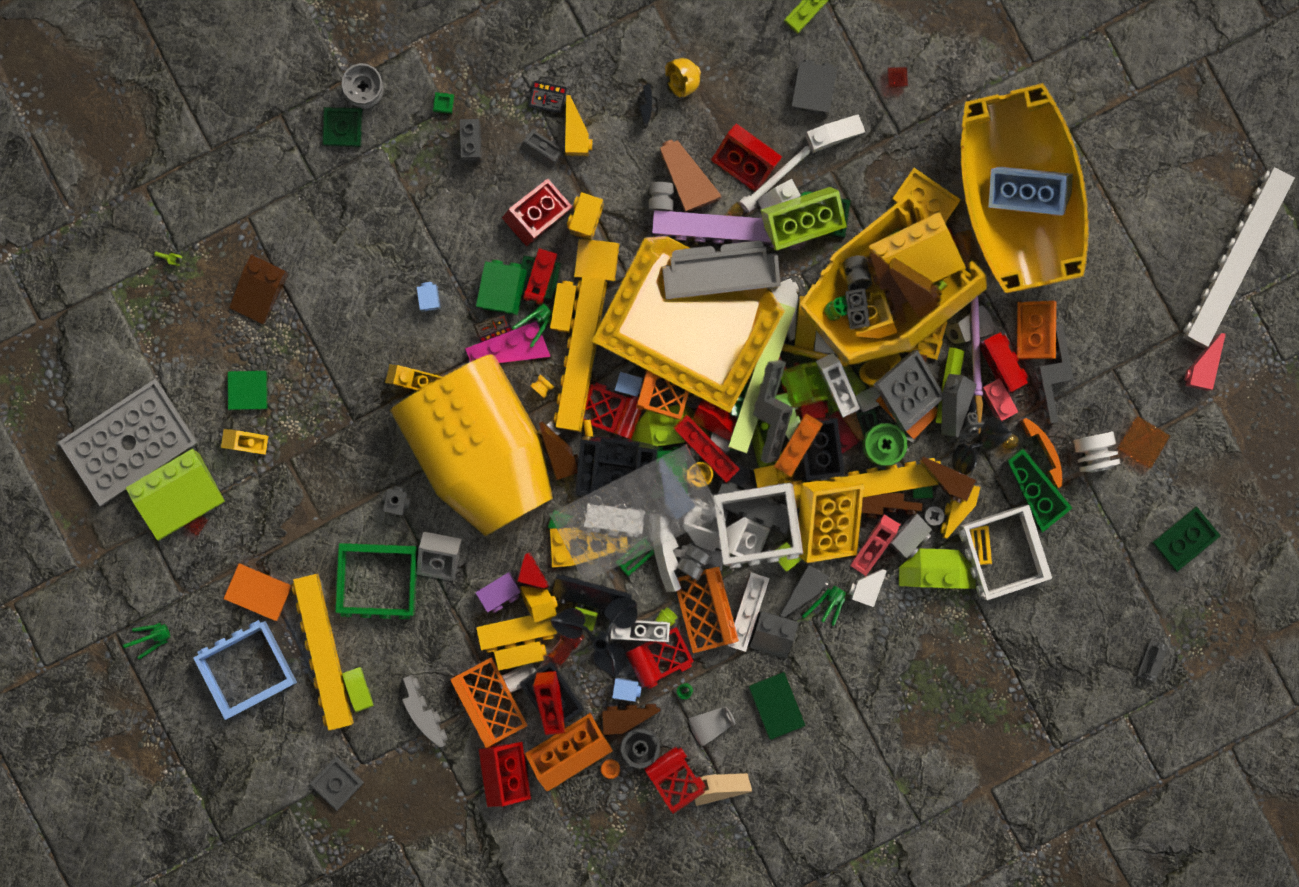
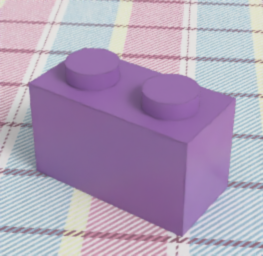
[476,572,521,613]

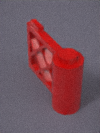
[583,382,642,440]
[625,627,694,689]
[644,746,706,814]

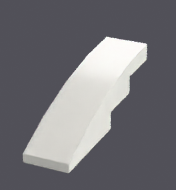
[652,512,681,592]

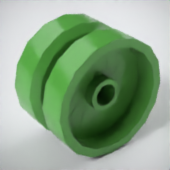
[862,423,907,466]

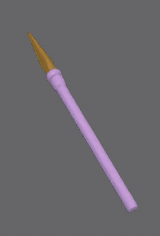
[971,296,983,434]

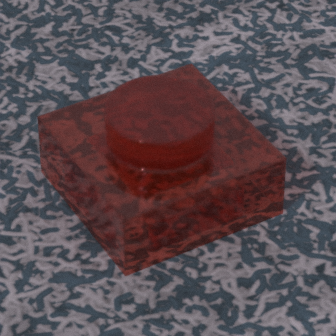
[887,67,908,88]
[184,515,209,536]

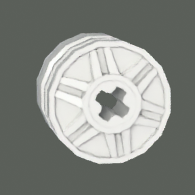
[1073,432,1120,473]

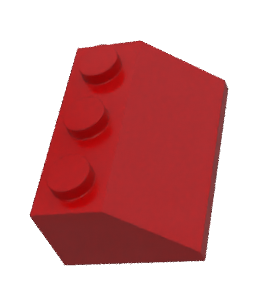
[711,123,783,192]
[980,332,1028,393]
[479,742,531,807]

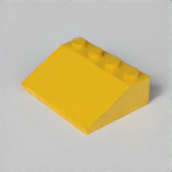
[869,212,966,284]
[798,481,864,563]

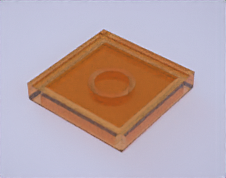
[1117,416,1170,469]

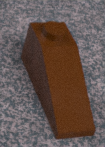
[539,422,579,480]
[919,456,976,503]

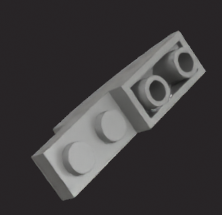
[402,675,448,747]

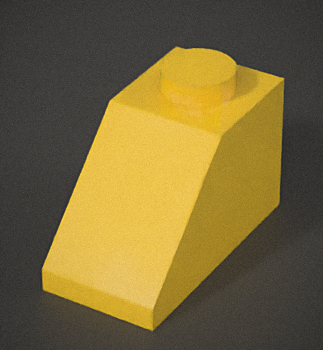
[221,429,269,455]
[520,585,558,623]

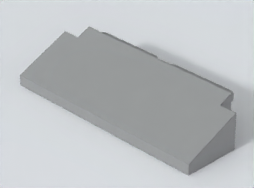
[661,240,781,299]

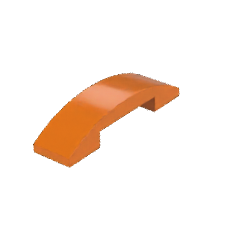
[1020,418,1062,488]

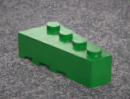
[1006,448,1072,533]

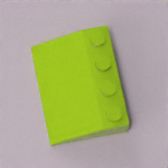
[126,449,225,541]

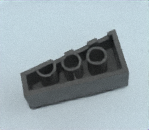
[713,481,790,534]

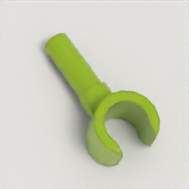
[154,251,182,266]

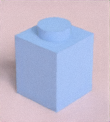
[417,282,441,312]
[615,372,643,397]
[612,678,642,701]

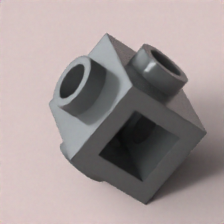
[382,486,411,516]

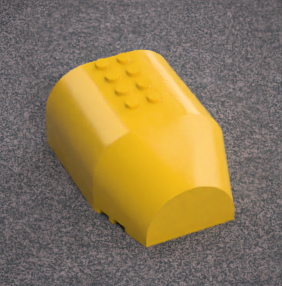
[800,193,987,365]
[390,354,553,536]

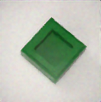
[433,92,455,114]
[913,486,933,498]

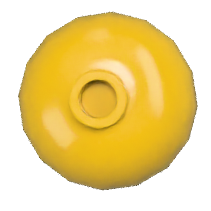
[665,58,701,97]

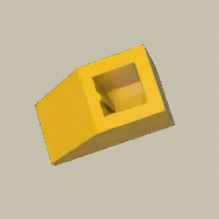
[754,465,794,488]

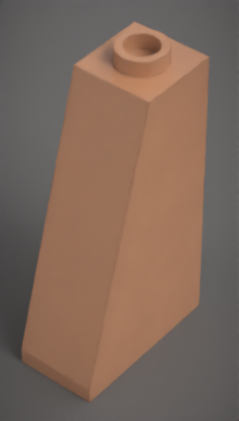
[660,140,721,213]

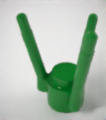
[512,304,552,348]
[802,585,847,626]
[123,623,171,659]

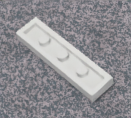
[727,572,770,652]

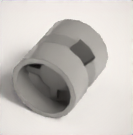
[648,182,674,212]

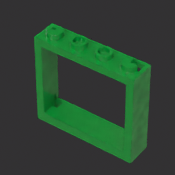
[336,543,418,619]

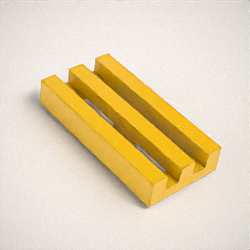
[969,526,992,565]

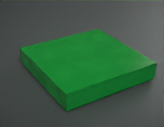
[228,371,268,410]

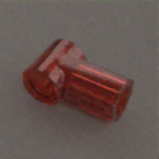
[548,634,585,665]

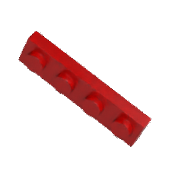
[673,415,740,483]

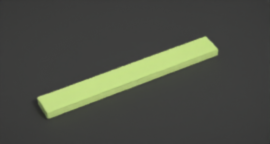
[728,302,796,453]

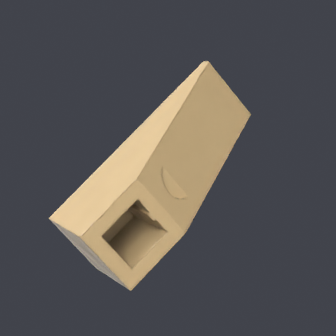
[691,773,752,806]

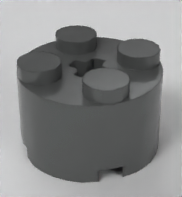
[621,727,660,768]

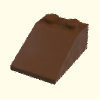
[229,254,289,325]
[889,258,942,319]

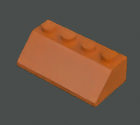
[525,713,613,792]

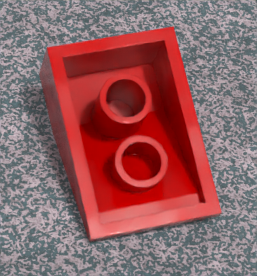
[502,178,573,246]

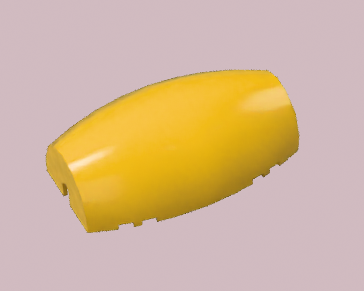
[961,83,1088,293]

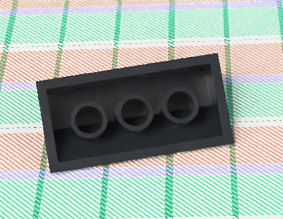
[552,574,632,614]

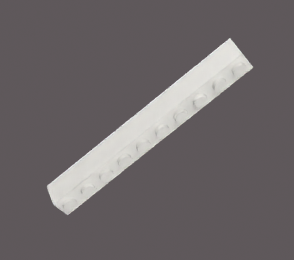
[1183,167,1294,348]

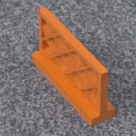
[635,370,689,420]
[676,567,739,653]
[450,657,528,748]

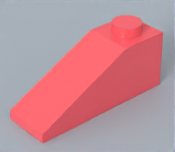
[1184,333,1225,391]
[850,514,900,576]

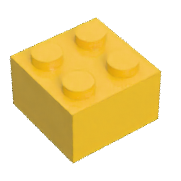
[567,192,604,240]

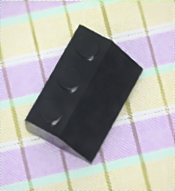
[799,418,845,481]

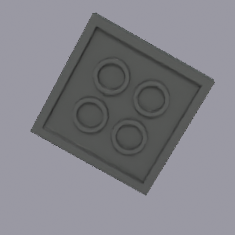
[874,350,943,431]

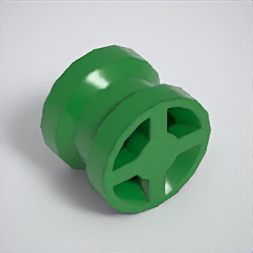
[825,297,848,321]

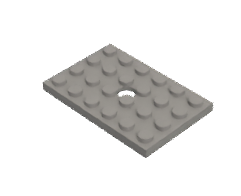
[58,379,198,506]

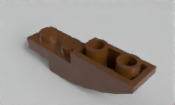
[866,249,908,324]
[861,493,923,518]

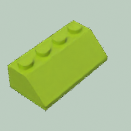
[760,187,847,251]

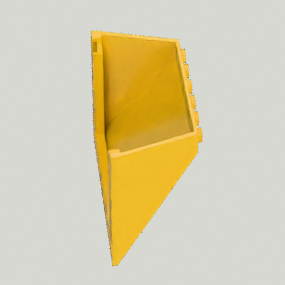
[592,236,785,412]

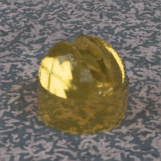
[727,202,743,217]
[1003,434,1019,449]

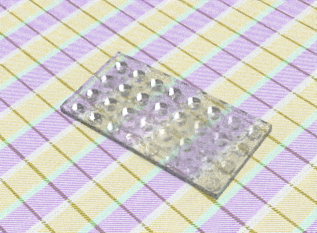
[550,444,722,582]

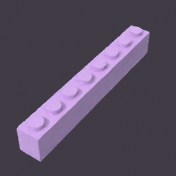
[652,210,806,250]

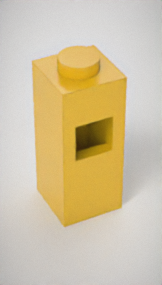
[550,281,577,333]
[494,641,547,671]

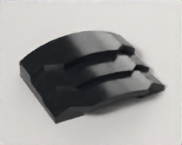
[575,436,659,509]

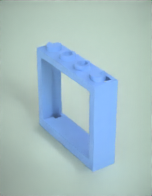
[194,620,297,720]

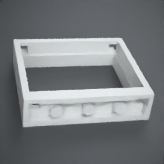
[714,483,803,568]
[959,505,1052,600]

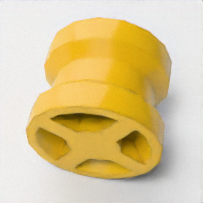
[530,375,554,398]

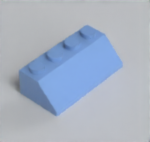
[988,167,1073,215]

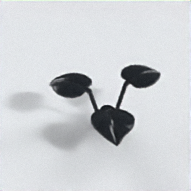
[952,397,1012,475]
[551,598,638,677]

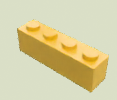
[476,615,558,653]

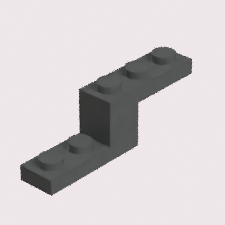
[1035,323,1074,424]
[753,360,793,463]

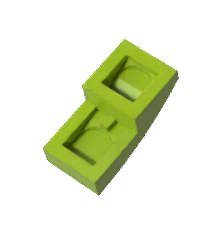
[342,667,374,712]

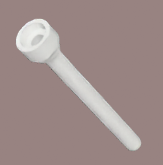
[739,146,811,213]

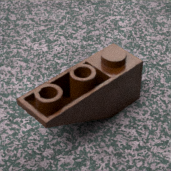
[602,704,661,735]

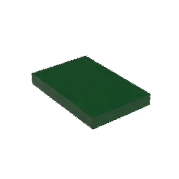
[1151,506,1221,572]
[749,672,806,740]

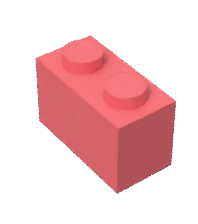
[981,378,1018,421]

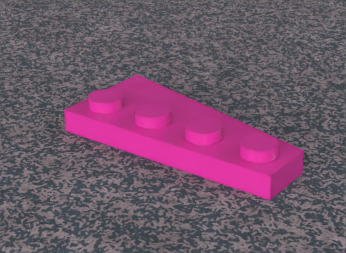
[466,321,551,363]

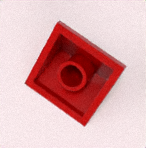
[518,553,549,588]

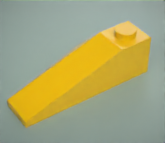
[855,261,897,339]

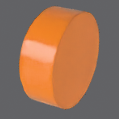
[601,759,620,779]

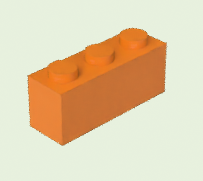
[774,414,823,476]

